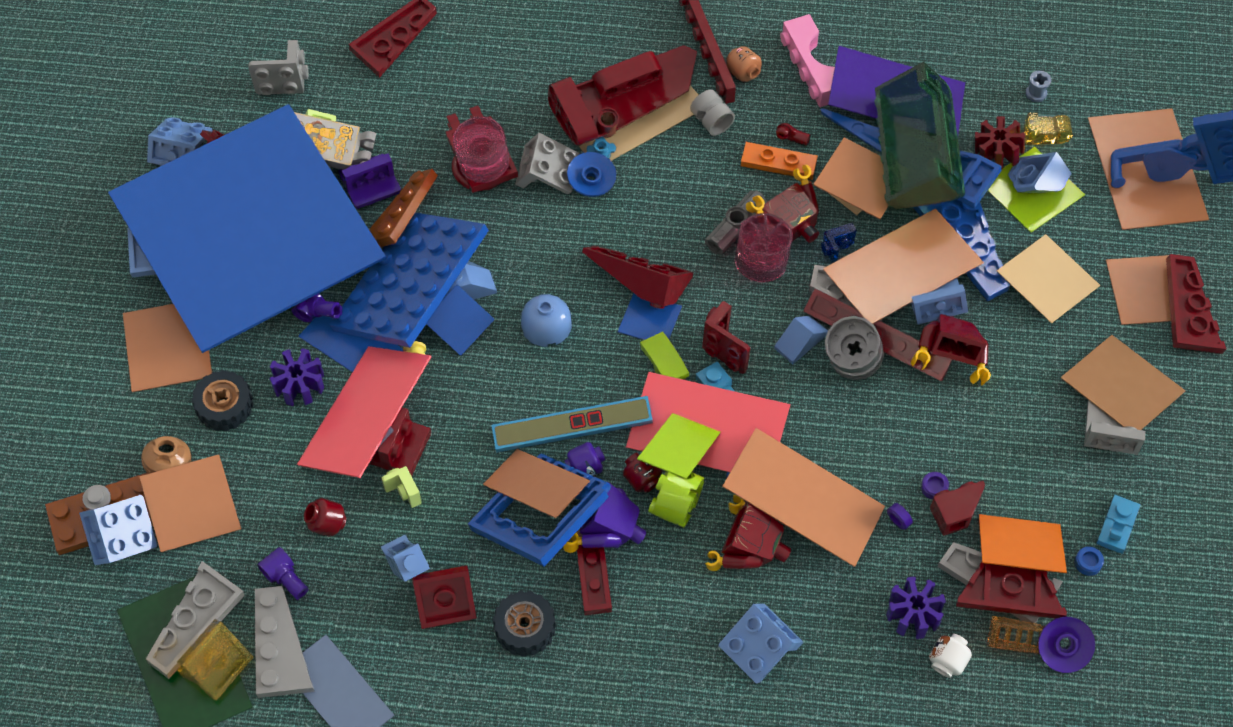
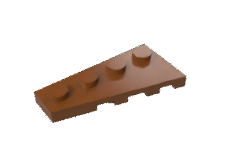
[369,169,438,248]

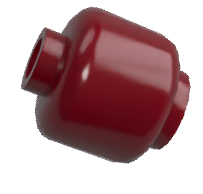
[304,498,346,537]

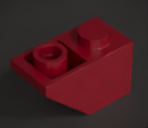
[930,481,985,536]

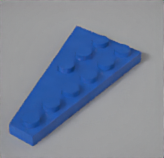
[901,178,1010,302]

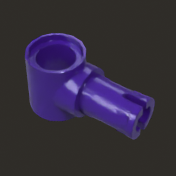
[291,293,342,323]
[257,547,309,600]

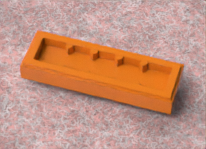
[741,142,818,180]

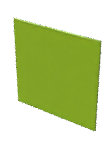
[988,147,1085,233]

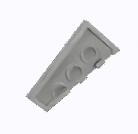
[255,586,315,698]

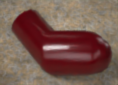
[776,123,811,146]

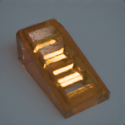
[987,616,1046,654]

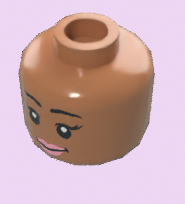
[727,46,762,82]

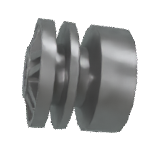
[825,316,884,380]

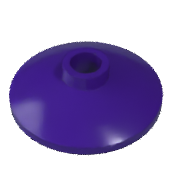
[1038,616,1095,673]

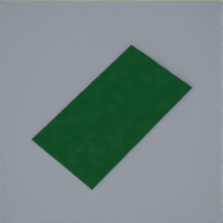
[117,576,253,727]

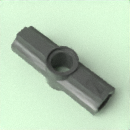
[705,190,768,255]

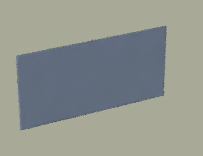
[303,635,395,727]

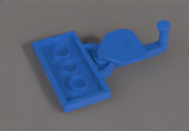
[1111,110,1233,188]

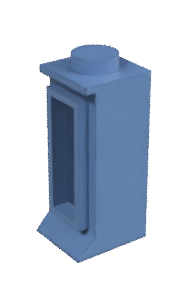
[381,535,430,581]

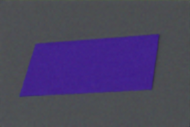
[828,46,965,142]

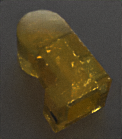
[1024,113,1073,145]

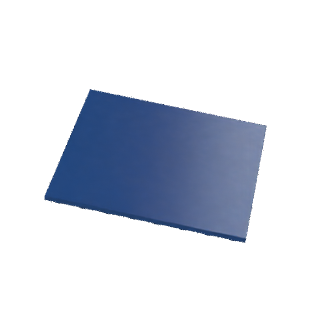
[108,104,386,353]

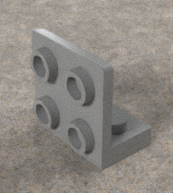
[515,133,580,194]
[1084,400,1146,455]

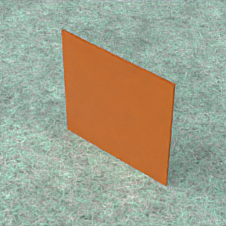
[979,514,1067,573]

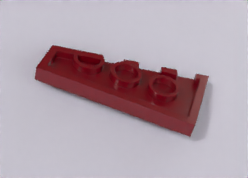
[348,0,437,78]
[1166,254,1227,354]

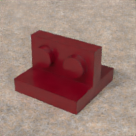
[369,407,431,477]
[412,565,477,629]

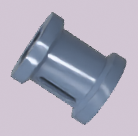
[1025,71,1051,102]

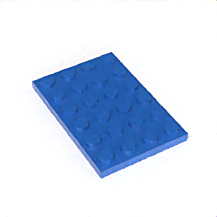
[329,212,489,348]

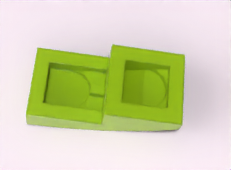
[640,332,689,379]

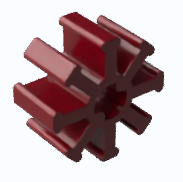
[975,116,1025,170]

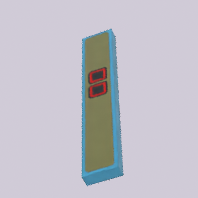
[492,396,653,453]

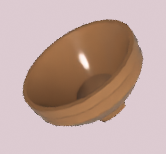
[141,436,191,474]

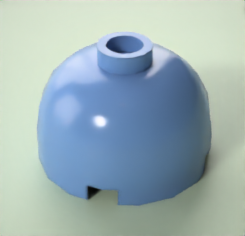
[521,294,572,347]

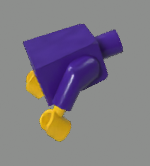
[563,482,646,553]

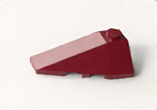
[582,246,694,309]

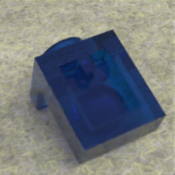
[821,222,857,263]

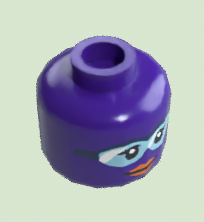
[564,442,606,477]

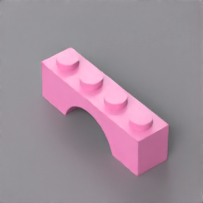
[780,14,835,107]

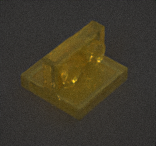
[177,619,253,700]

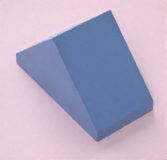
[774,316,828,365]

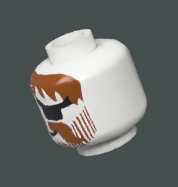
[929,634,972,678]

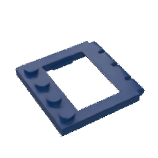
[468,454,611,567]

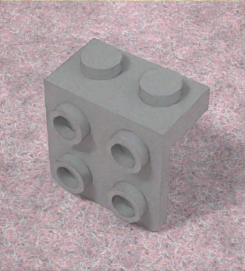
[248,40,309,95]

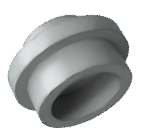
[83,485,111,510]

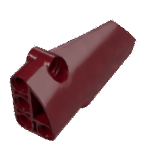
[548,45,697,146]

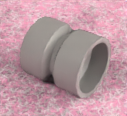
[690,89,735,136]

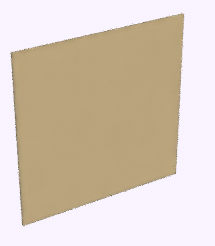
[997,234,1100,323]

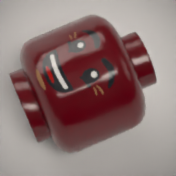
[623,452,662,493]

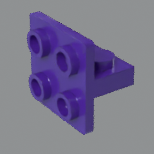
[339,154,401,209]

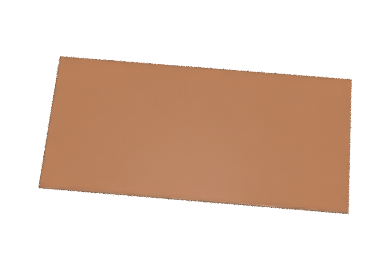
[483,449,590,518]

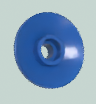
[567,152,616,197]

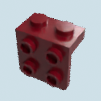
[702,301,750,374]

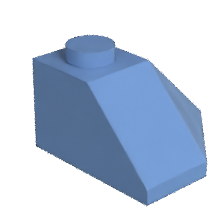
[1008,152,1072,193]
[445,261,497,299]

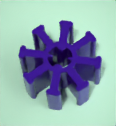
[270,348,324,406]
[886,577,946,639]

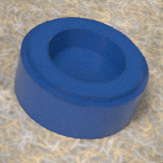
[1074,547,1104,576]

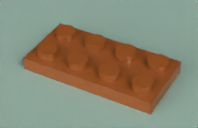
[45,473,153,555]

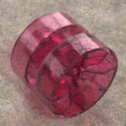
[735,213,793,282]

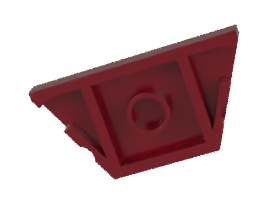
[956,561,1067,619]

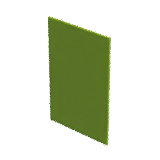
[637,413,720,479]

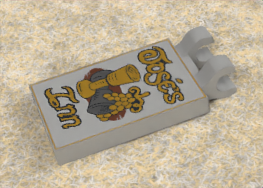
[294,112,376,170]

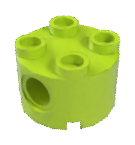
[648,471,705,528]

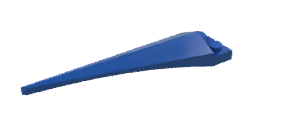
[820,108,1002,209]

